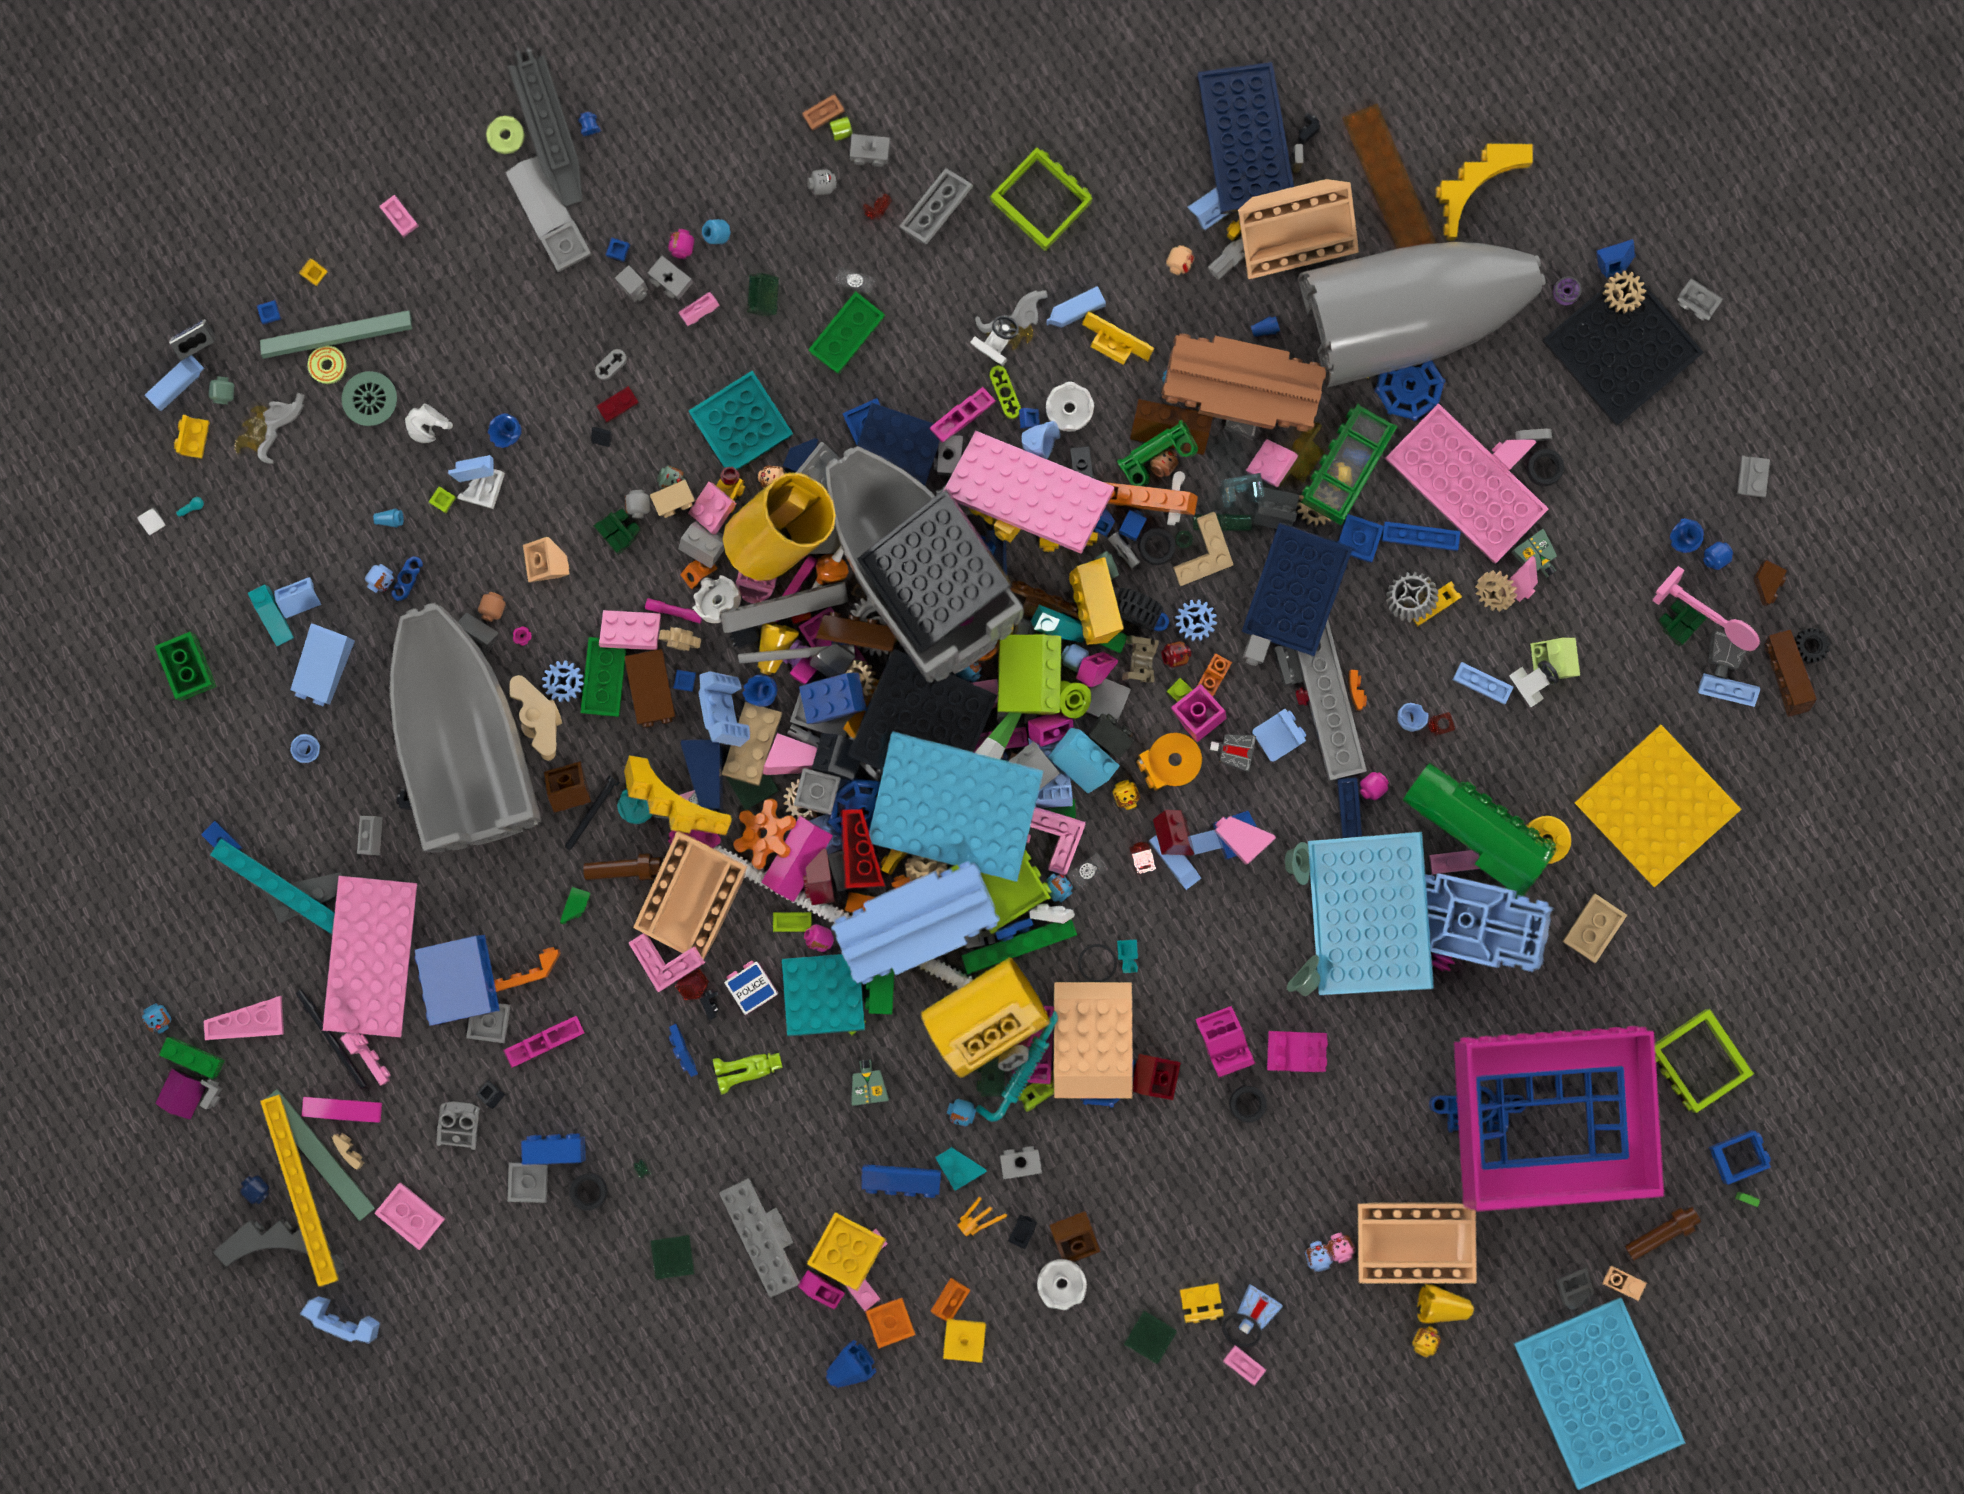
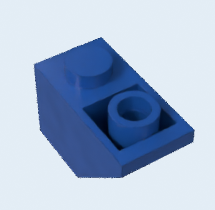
[1597,239,1635,278]

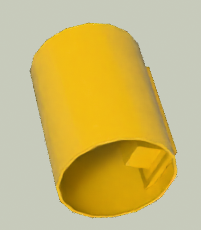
[723,473,836,581]
[921,958,1050,1078]

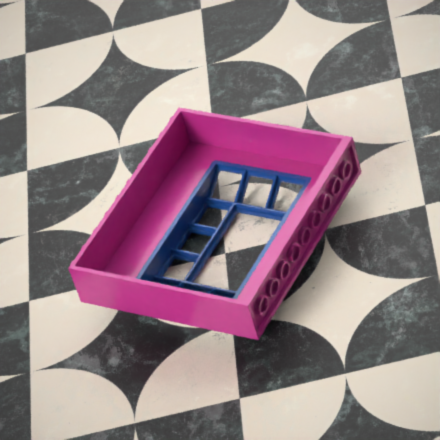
[1454,1026,1664,1211]

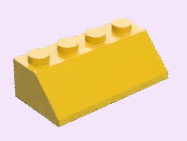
[1069,557,1123,645]

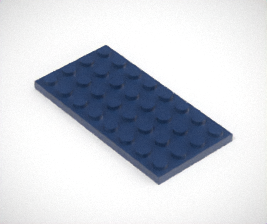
[1197,62,1294,214]

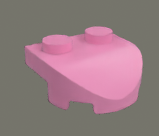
[736,572,777,603]

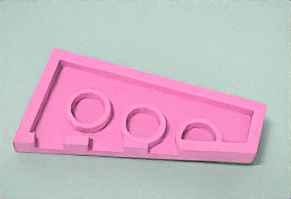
[204,996,284,1040]

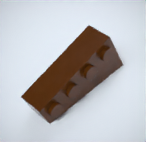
[1764,630,1817,717]

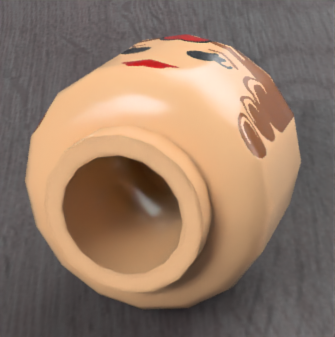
[758,465,787,489]

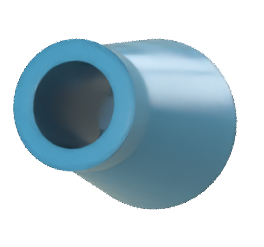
[373,509,404,528]

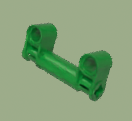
[1118,420,1198,487]

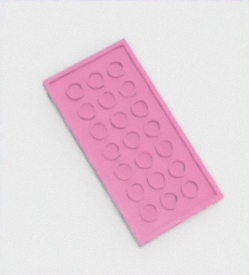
[1385,403,1548,564]
[943,431,1114,553]
[323,876,417,1037]

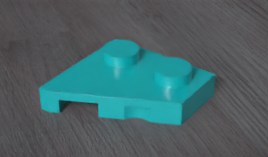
[935,1147,987,1191]

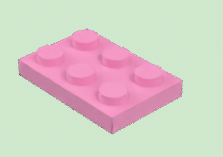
[599,610,661,650]
[375,1182,445,1250]

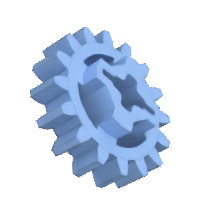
[1175,600,1217,642]
[542,661,584,702]

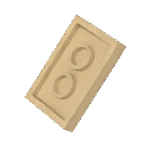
[1562,894,1627,963]

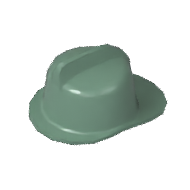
[1285,842,1310,885]
[1287,955,1320,996]

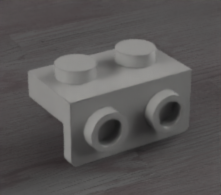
[1677,278,1723,320]

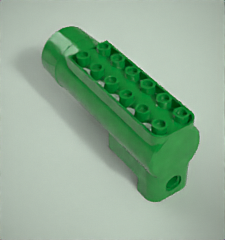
[1402,763,1557,899]

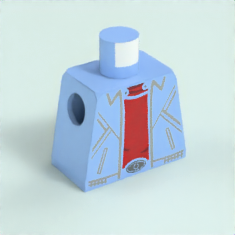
[1237,1284,1282,1334]

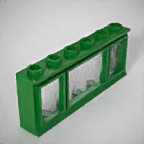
[1301,404,1397,525]

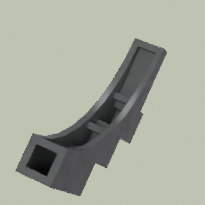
[214,1219,345,1274]

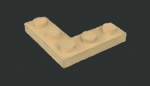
[1173,512,1233,586]

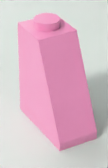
[763,733,817,775]
[1214,817,1276,865]

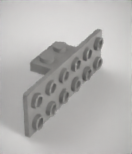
[719,1179,800,1297]

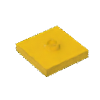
[943,1319,986,1362]

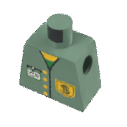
[1511,529,1557,577]
[852,1060,889,1106]

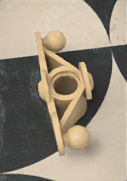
[510,675,562,761]

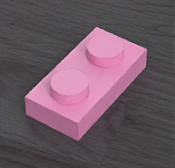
[379,195,418,237]
[678,292,720,326]
[1223,1345,1266,1386]

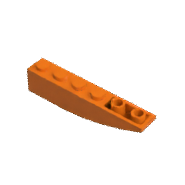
[1103,482,1198,515]

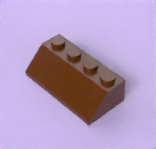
[1130,399,1213,455]
[816,612,900,652]

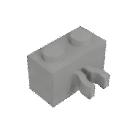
[850,134,890,167]

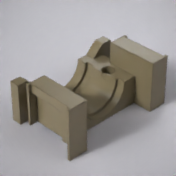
[1122,635,1159,683]

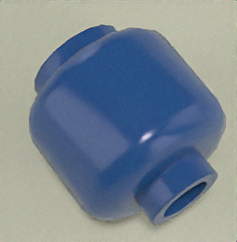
[1703,542,1733,570]

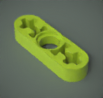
[990,366,1021,419]

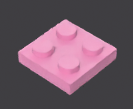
[1246,439,1298,487]
[688,482,736,535]

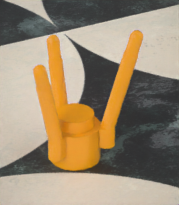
[957,1197,1007,1236]

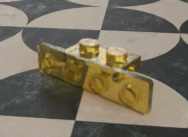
[1278,422,1324,487]

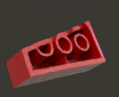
[841,809,885,888]

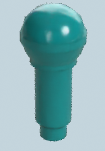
[176,497,204,517]

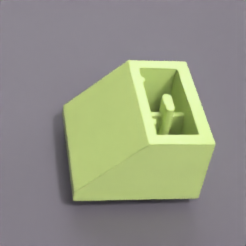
[1531,638,1580,679]

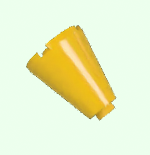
[758,622,799,675]
[1417,1283,1474,1323]

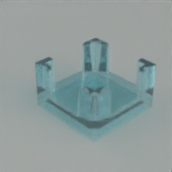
[1220,473,1265,508]

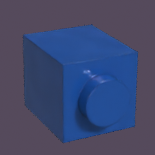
[1119,510,1147,541]

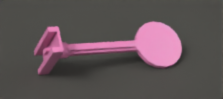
[1653,566,1760,651]

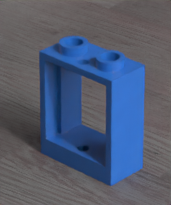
[1709,1130,1771,1184]

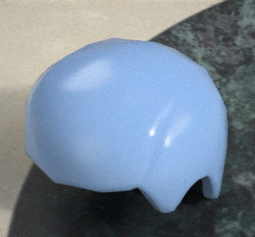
[1398,703,1429,732]
[290,734,320,763]

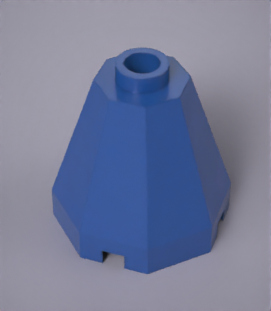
[826,1340,877,1388]

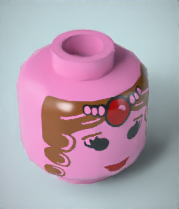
[1327,1233,1355,1263]

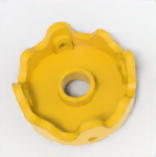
[1526,816,1571,864]

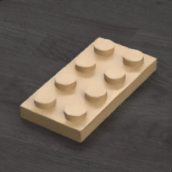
[722,702,782,786]

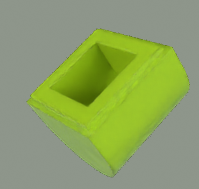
[830,117,853,141]

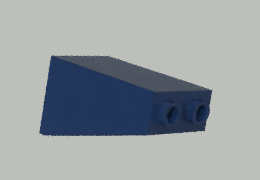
[681,740,723,813]

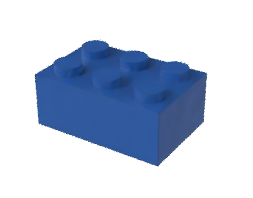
[799,673,866,724]
[522,1133,586,1165]

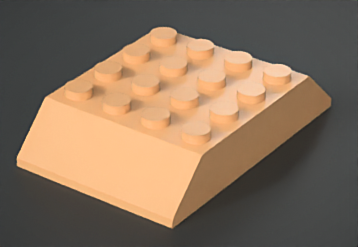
[1238,179,1359,279]
[633,831,747,960]
[1054,982,1132,1099]
[1358,1202,1476,1283]

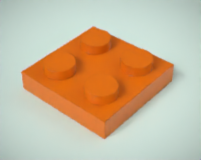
[865,1297,915,1348]

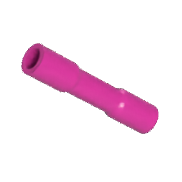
[645,598,702,624]

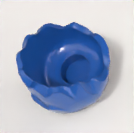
[488,413,522,448]
[1670,518,1704,553]
[742,674,778,707]

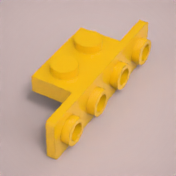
[1082,312,1154,365]

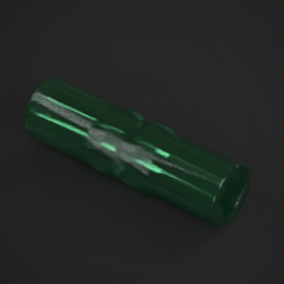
[1193,513,1252,531]

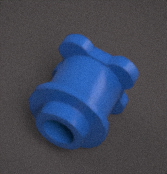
[578,112,601,136]

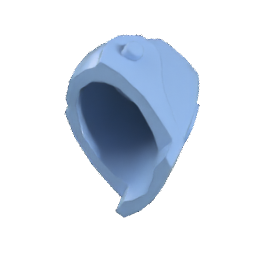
[1022,421,1060,459]

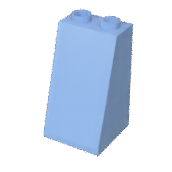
[290,623,355,706]

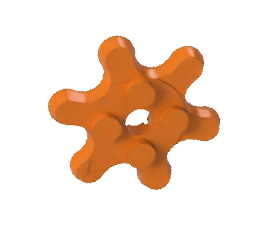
[733,799,796,869]

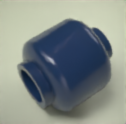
[240,1175,270,1204]

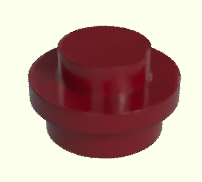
[720,467,740,485]
[1296,687,1309,706]

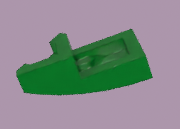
[560,887,591,925]

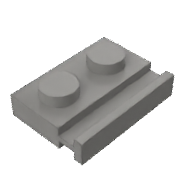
[1737,456,1770,498]

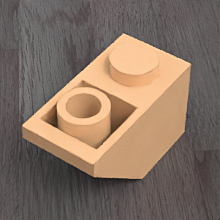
[1603,1266,1647,1301]

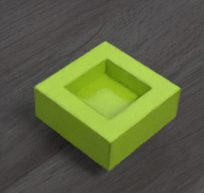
[429,487,456,513]
[1167,678,1192,702]

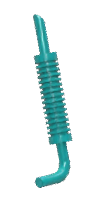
[976,1011,1058,1122]

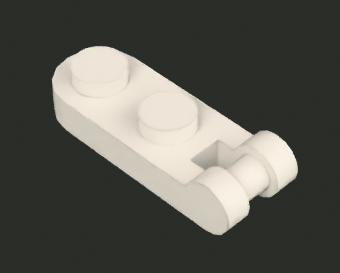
[1167,471,1185,526]

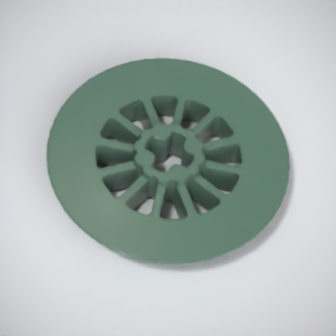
[342,371,397,426]

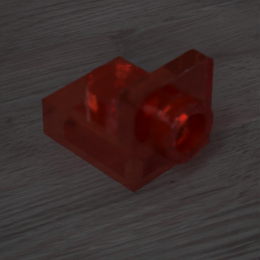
[863,193,892,220]
[1129,842,1156,875]

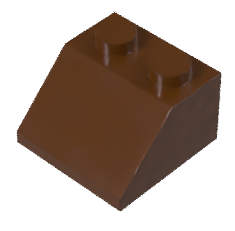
[544,761,591,813]
[1049,1211,1101,1262]

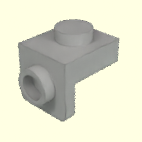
[200,1078,222,1109]

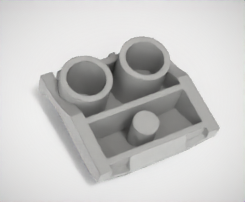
[437,1101,480,1150]

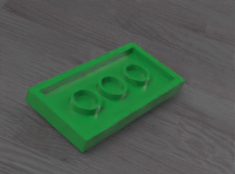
[808,291,885,374]
[581,637,627,717]

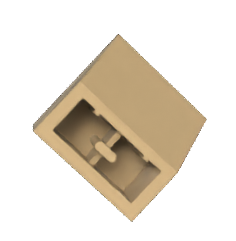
[650,480,695,518]

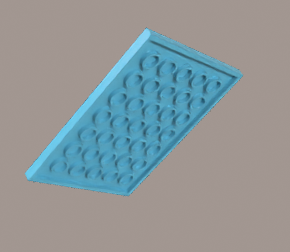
[869,732,1044,882]
[1308,832,1433,995]
[1513,1297,1685,1490]

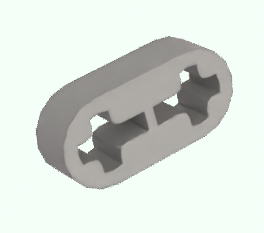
[595,349,627,381]
[1515,429,1552,441]
[998,1045,1028,1071]

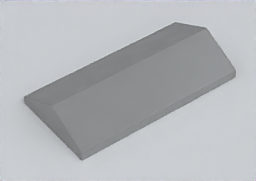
[506,156,572,239]
[899,168,973,245]

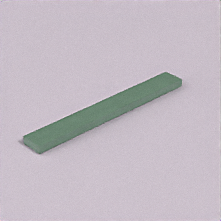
[260,311,412,359]
[266,1089,375,1221]

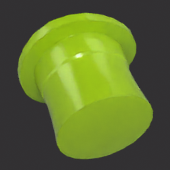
[1060,681,1091,719]

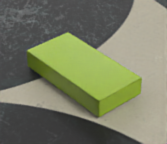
[773,912,812,932]

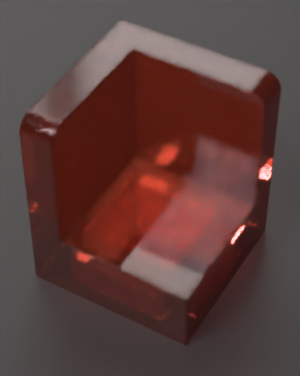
[675,968,709,1000]

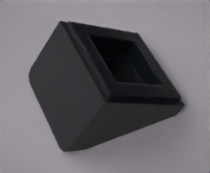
[591,427,613,447]
[476,1080,506,1109]

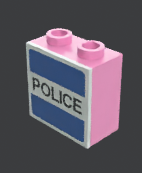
[724,960,779,1015]

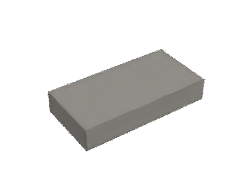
[1291,144,1303,173]

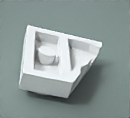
[458,469,505,509]

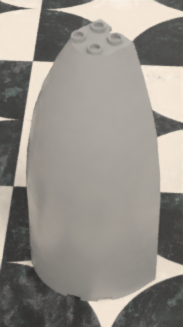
[1298,242,1545,387]
[825,446,1023,682]
[390,603,542,853]

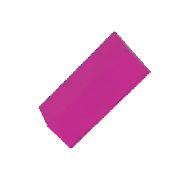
[761,816,833,902]

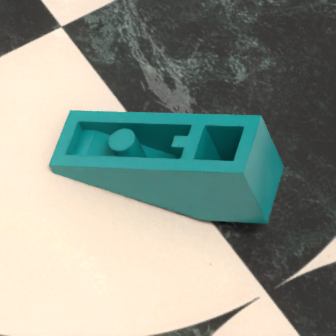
[248,585,294,646]
[1031,605,1085,643]

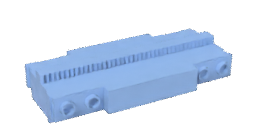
[832,861,1000,984]
[1425,873,1553,972]

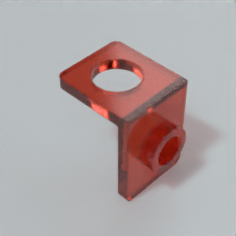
[1428,712,1455,736]

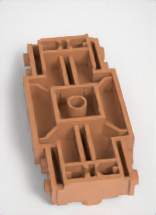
[1161,334,1326,432]

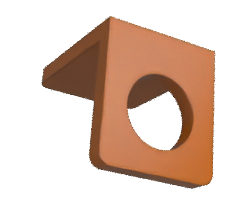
[680,560,717,589]

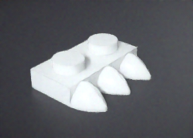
[1030,904,1075,923]

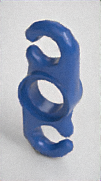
[391,557,423,601]

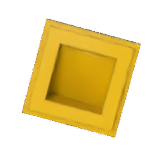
[299,258,328,286]

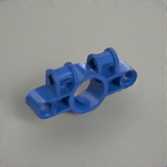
[1429,1086,1526,1133]

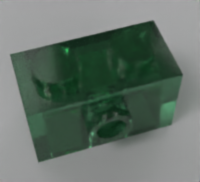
[747,273,779,316]
[977,1057,1005,1097]

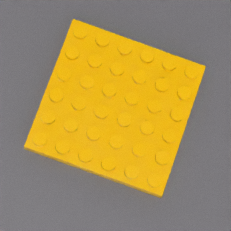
[1574,724,1741,887]

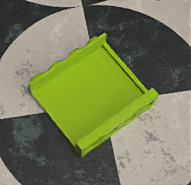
[950,849,1051,934]

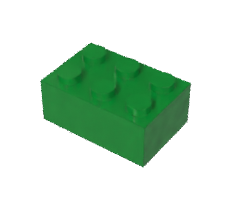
[154,632,217,701]

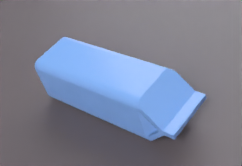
[1046,286,1106,327]
[145,355,204,411]
[1148,835,1201,890]

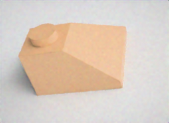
[523,537,569,582]

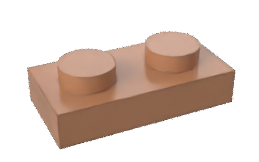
[802,94,845,131]

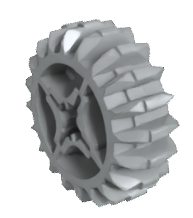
[1386,572,1439,622]

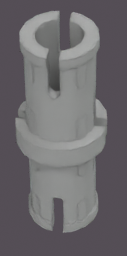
[1108,532,1141,569]
[787,724,820,748]

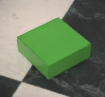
[1735,1192,1760,1207]

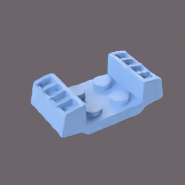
[699,671,750,747]
[1028,738,1073,808]
[301,1297,380,1343]

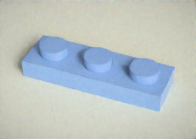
[1452,662,1513,705]
[1698,673,1760,707]

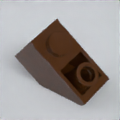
[1754,560,1787,606]

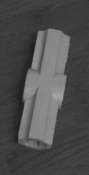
[1208,236,1245,280]

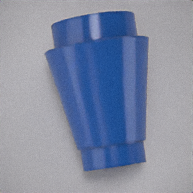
[1251,316,1280,337]

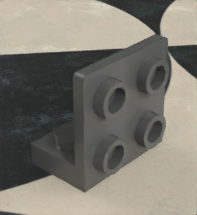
[1273,646,1303,687]

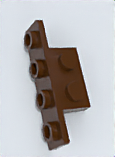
[1010,580,1079,618]

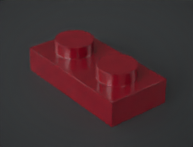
[596,386,639,423]

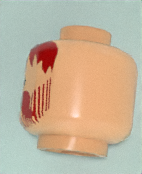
[1166,245,1194,275]

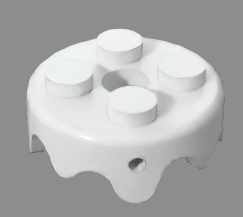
[1046,382,1094,432]
[693,575,741,623]
[1038,1259,1086,1310]

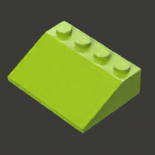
[997,635,1061,715]

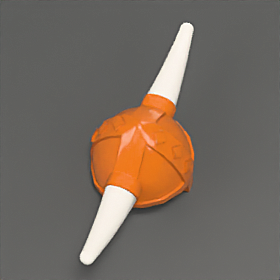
[811,546,848,589]

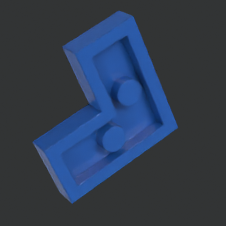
[995,917,1033,941]
[669,1024,698,1077]

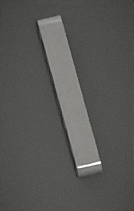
[720,582,849,633]

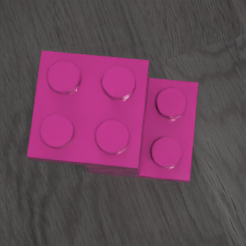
[1195,1006,1255,1077]
[1267,1031,1328,1072]

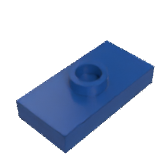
[201,821,242,850]

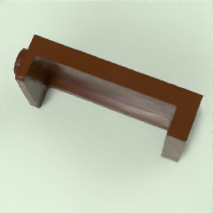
[624,649,677,728]

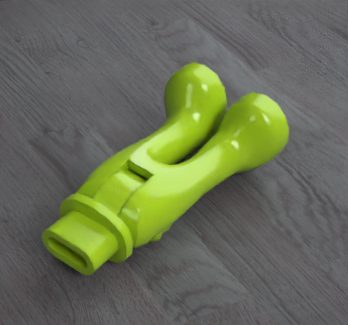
[712,1053,783,1095]

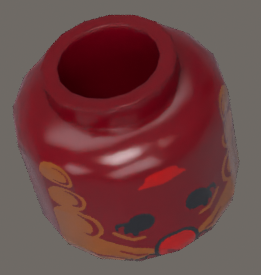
[1161,641,1191,668]

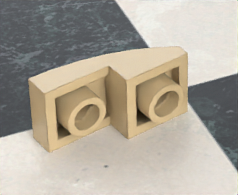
[332,1133,365,1170]

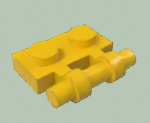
[1180,1283,1224,1324]

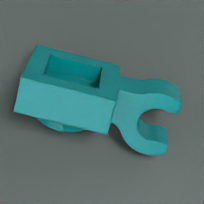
[1117,939,1138,973]

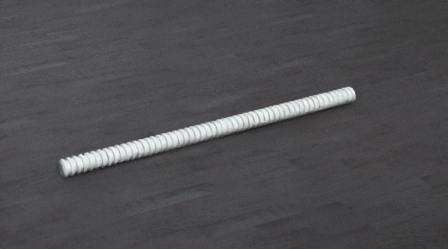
[713,845,973,989]

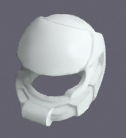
[405,404,453,443]

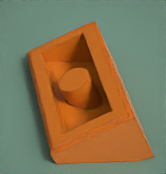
[931,1278,970,1321]

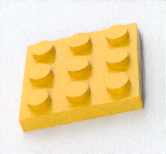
[807,1212,886,1292]

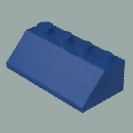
[862,1164,941,1198]

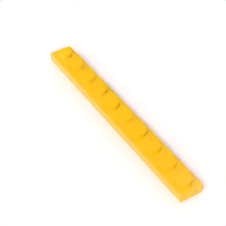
[260,1095,339,1287]

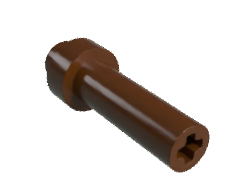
[583,853,662,881]
[1625,1207,1701,1261]

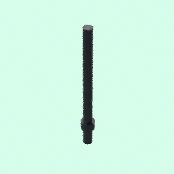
[296,989,367,1089]

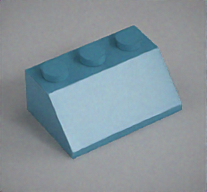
[1048,728,1120,793]

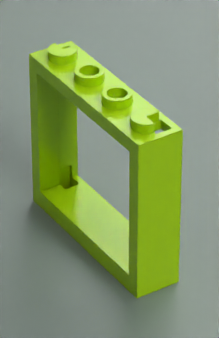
[990,147,1092,251]
[1655,1009,1754,1113]

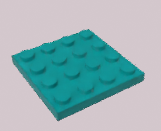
[688,370,793,470]
[782,954,865,1036]

